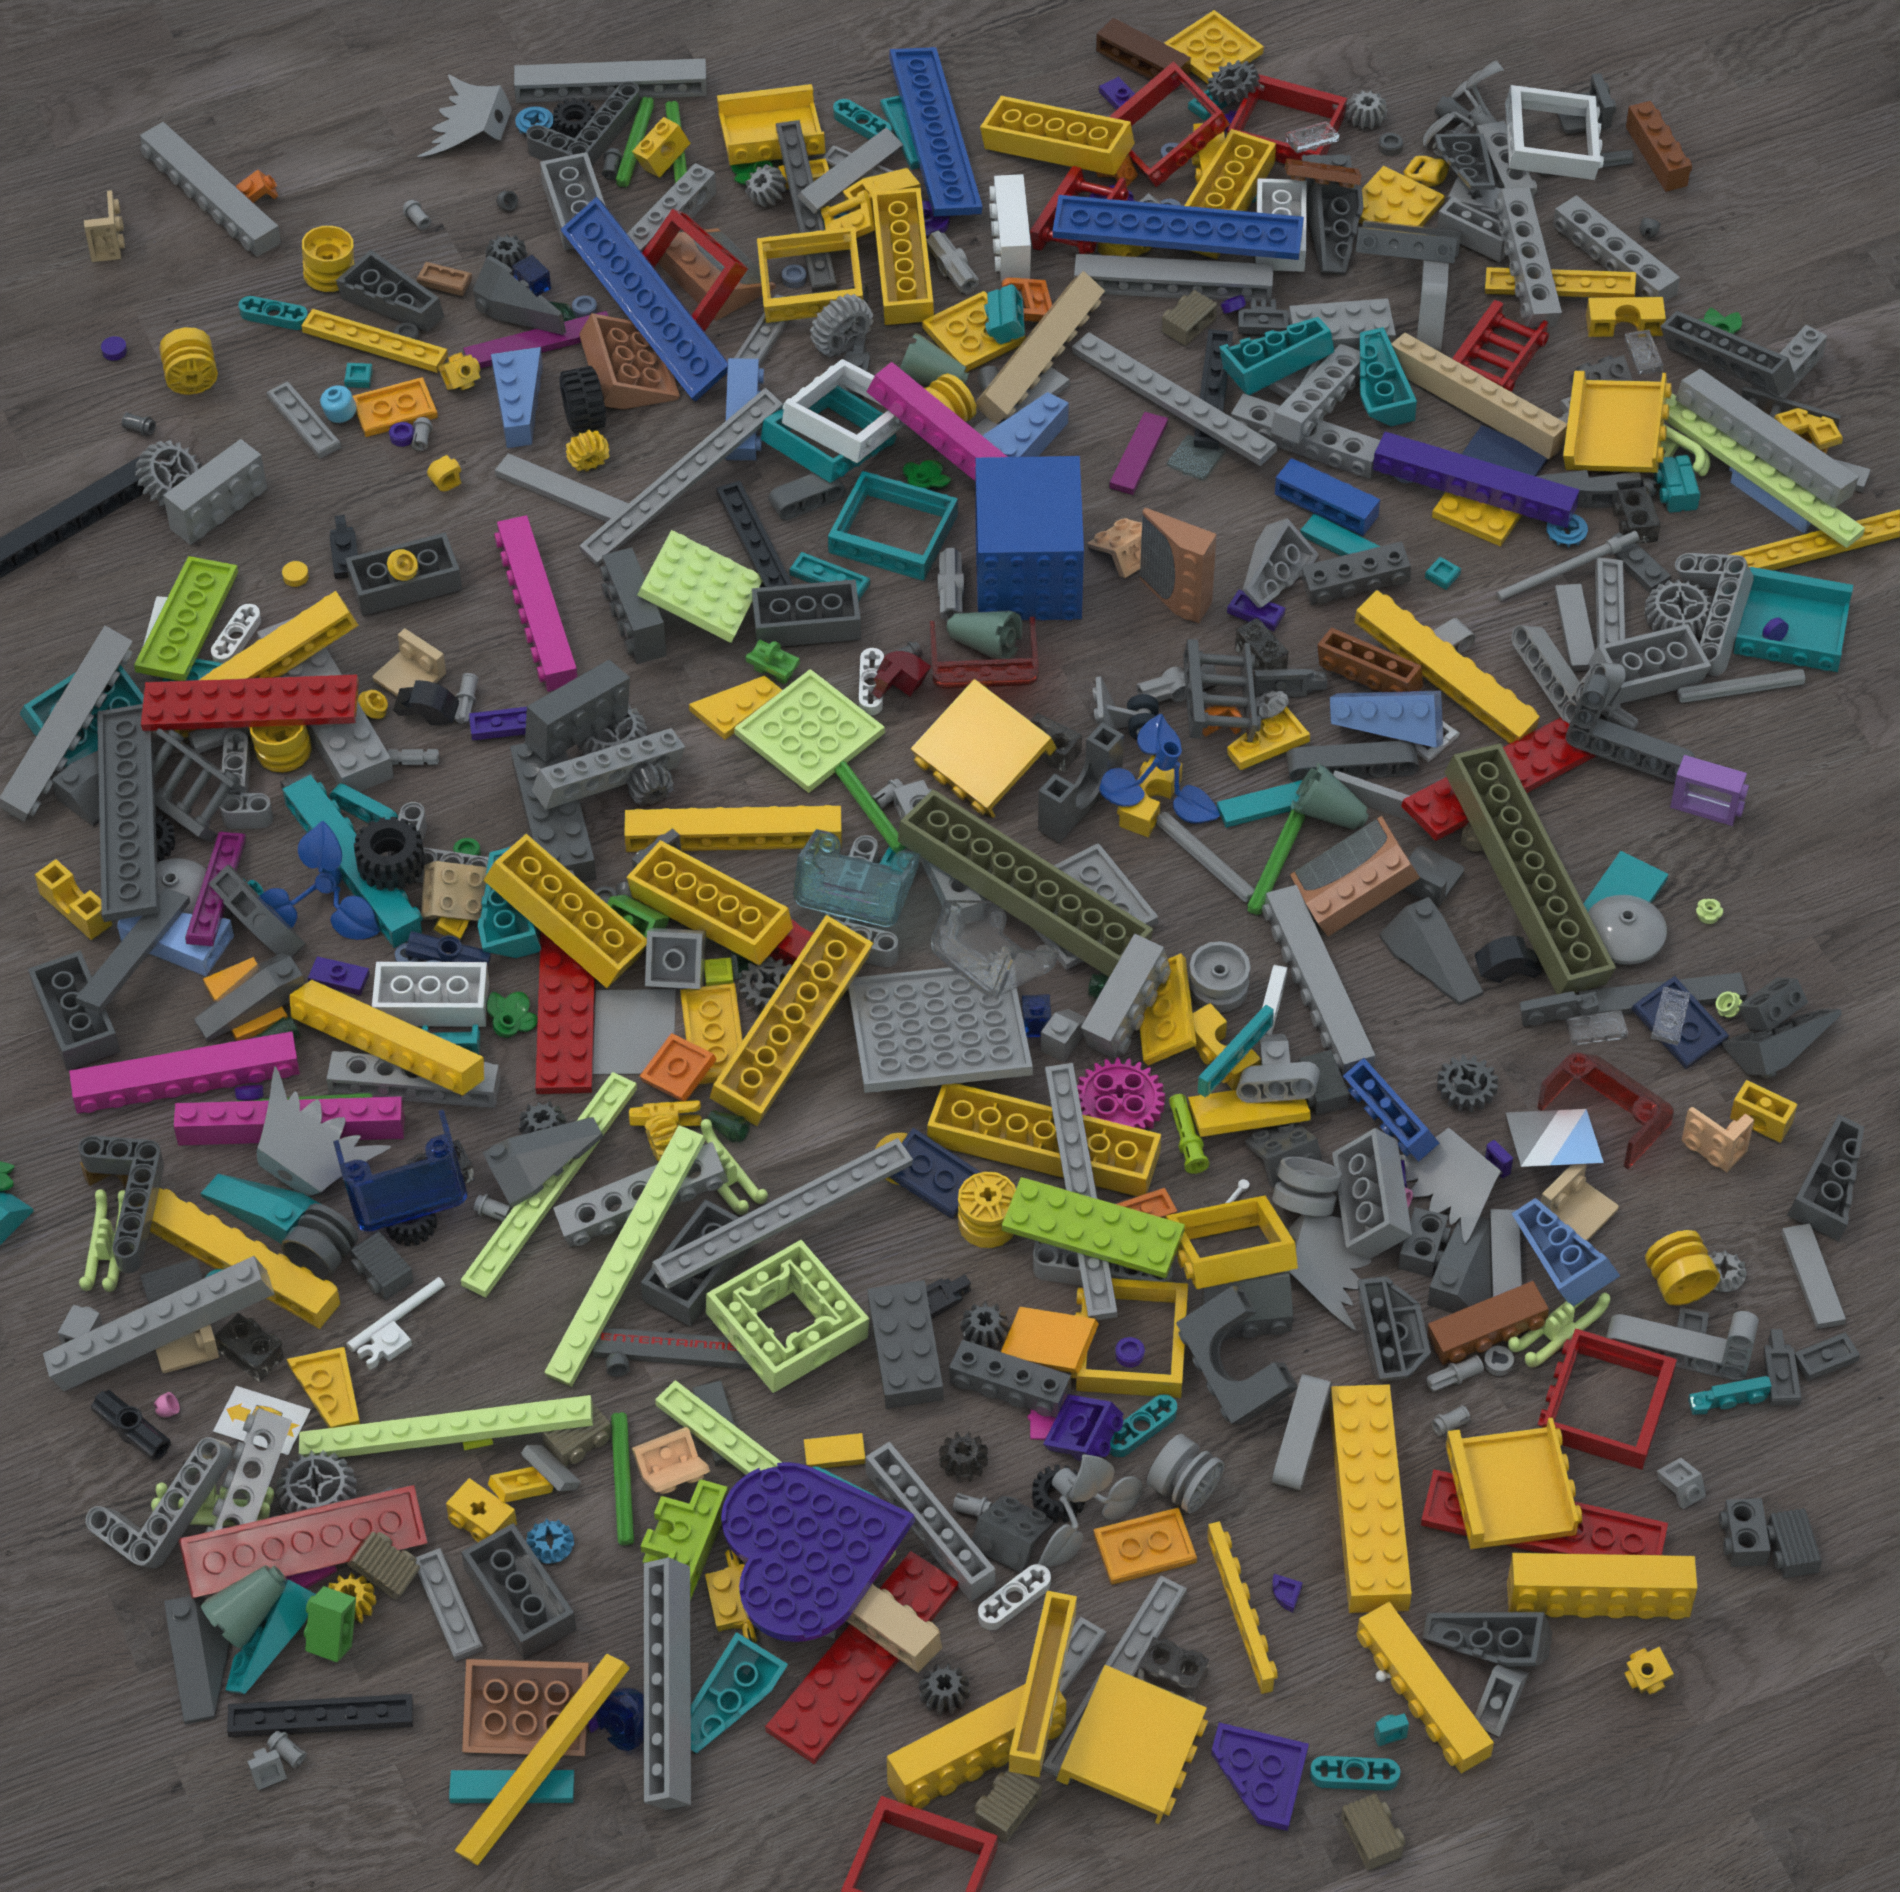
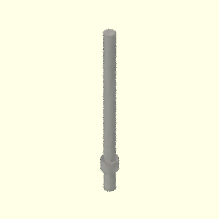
[1496,531,1639,601]

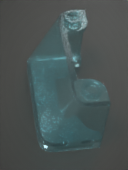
[793,829,921,927]

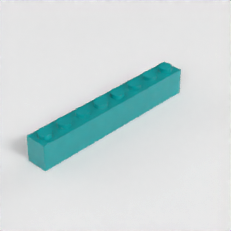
[282,775,423,948]

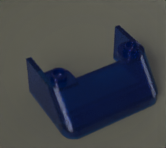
[333,1109,467,1231]

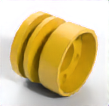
[302,226,354,292]
[159,327,218,395]
[924,373,976,422]
[249,725,312,773]
[958,1172,1016,1248]
[1645,1230,1720,1306]

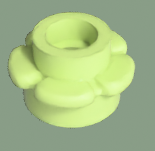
[1696,899,1723,924]
[1716,991,1742,1018]

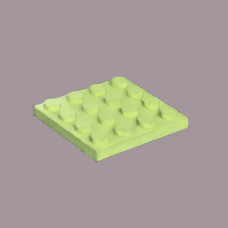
[637,530,762,643]
[734,669,885,793]

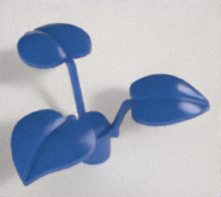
[1099,714,1220,824]
[260,821,380,940]

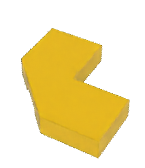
[1774,408,1843,450]

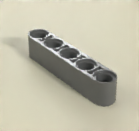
[1286,741,1419,782]

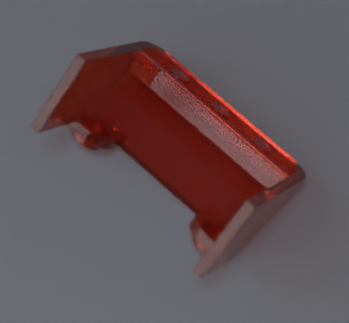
[930,617,1039,689]
[1537,1052,1674,1169]

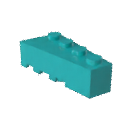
[1219,317,1334,395]

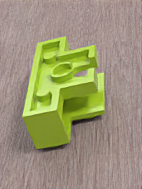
[641,1479,728,1601]

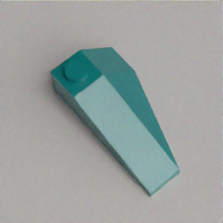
[225,1579,316,1694]

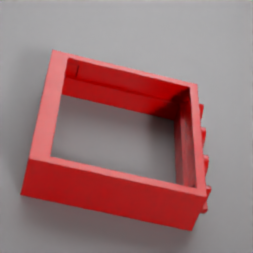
[1109,61,1230,187]
[1227,74,1347,164]
[642,208,749,332]
[1537,1328,1677,1470]
[841,1796,998,1892]

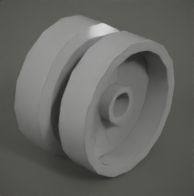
[1189,941,1251,1013]
[1272,1157,1342,1216]

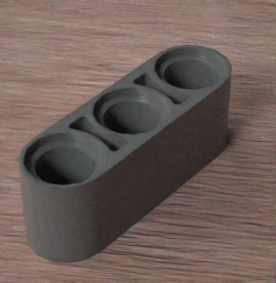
[768,473,846,520]

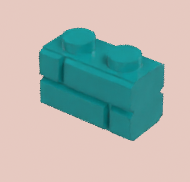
[984,284,1025,344]
[1654,455,1700,513]

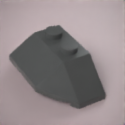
[1358,1276,1431,1382]

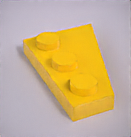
[689,676,782,740]
[1227,706,1310,770]
[287,1347,360,1428]

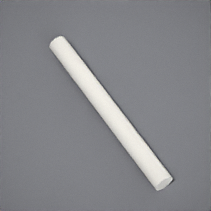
[346,1277,445,1352]

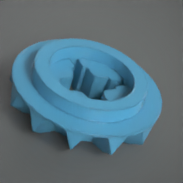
[515,107,553,134]
[1546,514,1588,548]
[526,1518,574,1564]

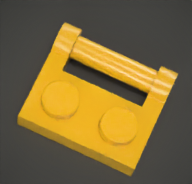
[821,190,875,238]

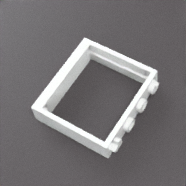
[1505,85,1604,180]
[782,359,906,463]

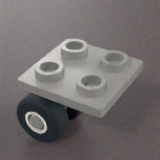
[1093,676,1159,740]

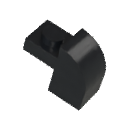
[393,680,459,725]
[1474,936,1542,983]

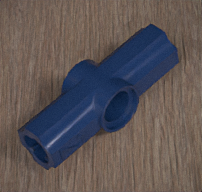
[405,931,491,967]

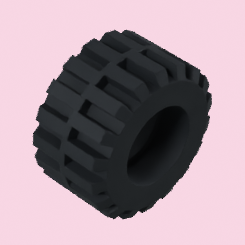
[559,365,606,434]
[354,817,425,891]

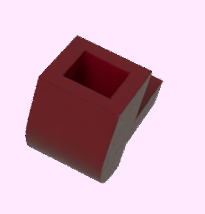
[871,651,931,699]

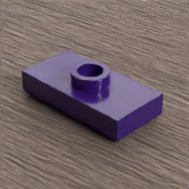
[1099,77,1135,110]
[1227,590,1286,631]
[308,956,370,995]

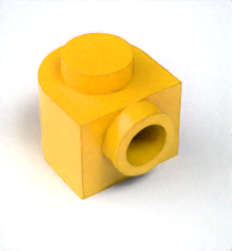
[427,455,461,491]

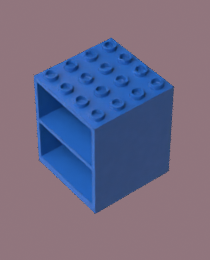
[975,456,1084,621]

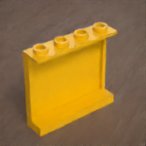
[717,84,825,165]
[1563,371,1672,473]
[911,679,1057,819]
[1446,1417,1582,1549]
[1056,1665,1208,1824]

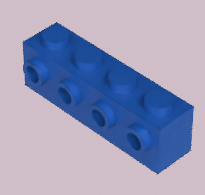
[1275,458,1380,536]
[1343,1058,1440,1162]

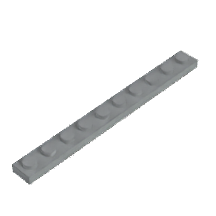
[1072,332,1277,466]
[579,388,783,567]
[1045,1063,1118,1320]
[652,1138,913,1289]

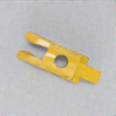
[629,1100,702,1127]

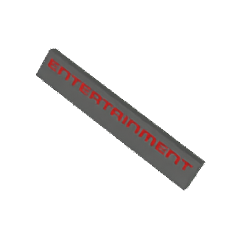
[593,1328,753,1370]

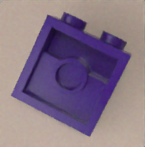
[1043,1394,1124,1461]

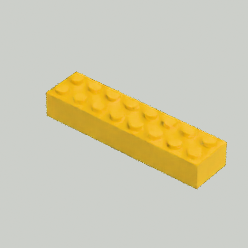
[709,915,873,1126]
[927,1083,1161,1196]
[1329,1384,1412,1613]

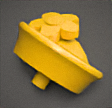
[387,549,418,581]
[358,690,388,719]

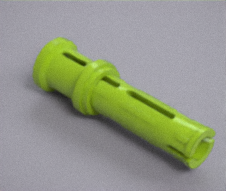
[1169,1094,1210,1174]

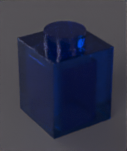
[512,255,551,297]
[1022,994,1051,1037]

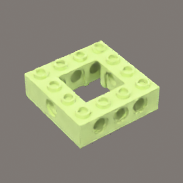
[706,1240,869,1393]

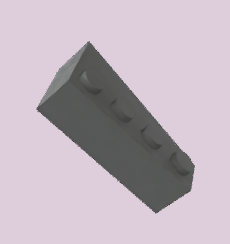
[336,250,445,332]
[1787,1114,1864,1242]

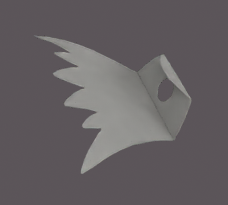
[417,74,512,157]
[257,1067,391,1196]
[1400,1128,1503,1243]
[1284,1214,1371,1330]

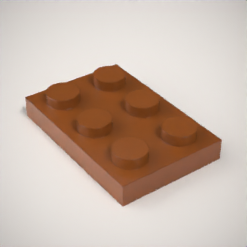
[1285,158,1362,188]

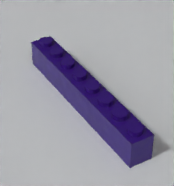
[1373,432,1579,528]

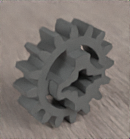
[1207,60,1260,104]
[739,957,792,1012]
[1437,1055,1498,1112]

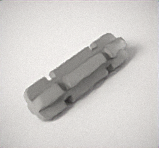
[387,749,439,765]

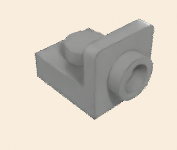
[1657,1458,1706,1509]

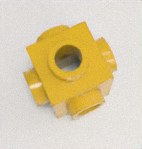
[438,352,481,390]
[1624,1646,1674,1695]

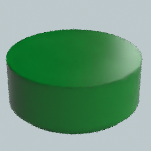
[453,838,481,856]

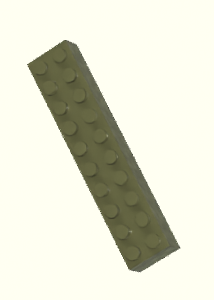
[1444,743,1616,994]
[898,789,1153,977]

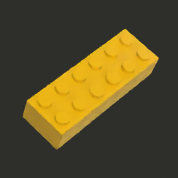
[980,96,1135,175]
[1184,129,1276,260]
[872,188,934,325]
[483,834,647,988]
[627,840,793,965]
[1507,1553,1697,1620]
[887,1684,1066,1809]

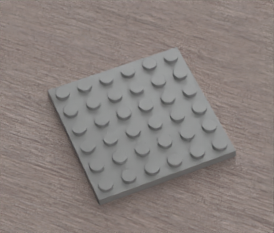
[848,961,1033,1093]

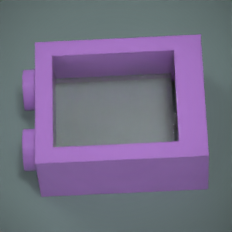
[1670,755,1749,826]

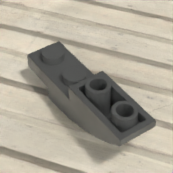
[1537,470,1642,508]
[209,865,306,958]

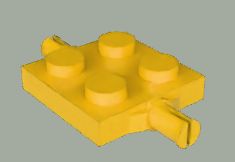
[705,1550,757,1643]

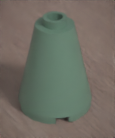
[900,333,969,386]
[946,611,1022,663]
[1291,763,1369,830]
[201,1565,286,1648]

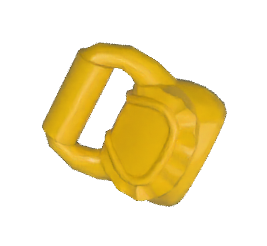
[1403,156,1449,187]

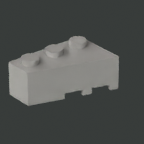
[1437,197,1506,262]

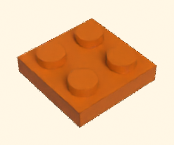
[639,1033,717,1101]

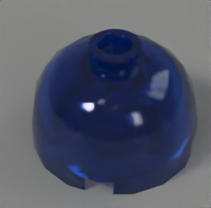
[595,1687,644,1751]

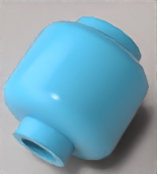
[320,385,357,423]

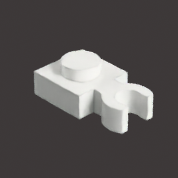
[357,1321,412,1370]

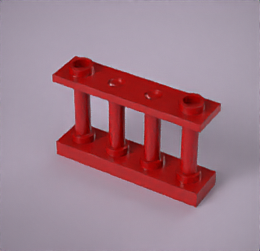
[1030,166,1129,255]
[1452,300,1549,392]

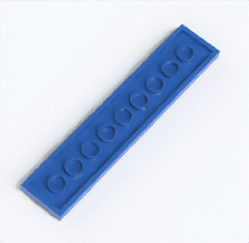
[889,47,983,216]
[1053,195,1304,260]
[560,196,728,401]

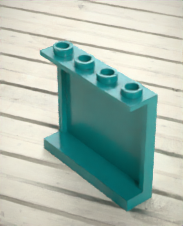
[1733,567,1853,672]

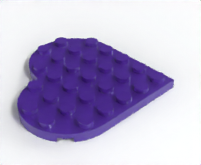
[721,1462,915,1642]

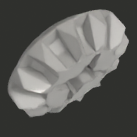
[1255,691,1289,719]
[1709,1249,1747,1292]

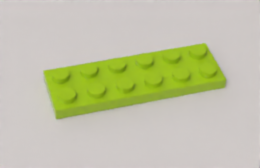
[134,556,238,681]
[1002,1177,1185,1278]

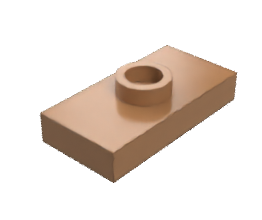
[417,262,472,296]

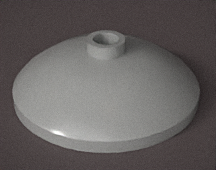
[157,858,206,914]
[1588,895,1667,965]

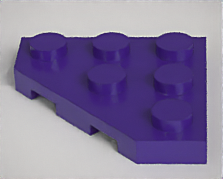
[1211,1722,1309,1831]

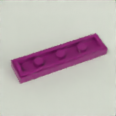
[1109,412,1168,495]

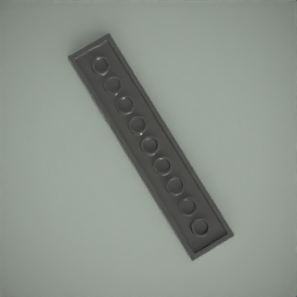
[97,704,159,922]

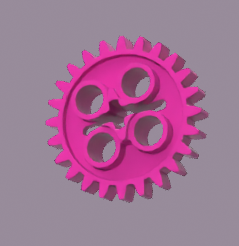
[1077,1058,1165,1130]

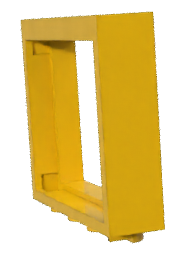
[757,227,864,323]
[1166,1195,1298,1289]
[1071,1278,1188,1398]

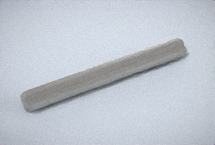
[1677,669,1806,703]
[1156,811,1255,902]

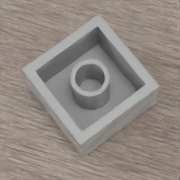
[645,928,706,989]

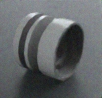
[1147,1434,1225,1514]

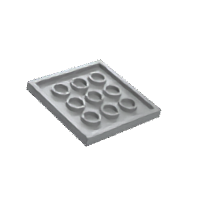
[1034,843,1158,970]

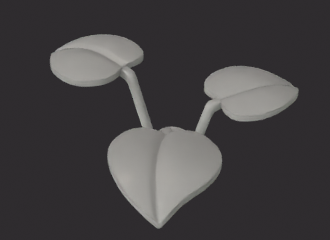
[1423,61,1504,148]
[1038,1455,1143,1567]

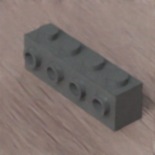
[1302,541,1411,605]
[949,1340,1072,1418]

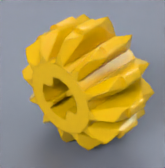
[566,430,610,472]
[645,1113,678,1161]
[328,1572,376,1624]

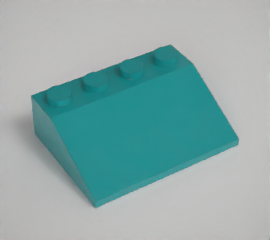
[20,664,144,767]

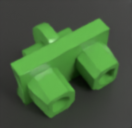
[746,640,800,684]

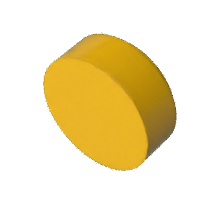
[282,561,309,587]

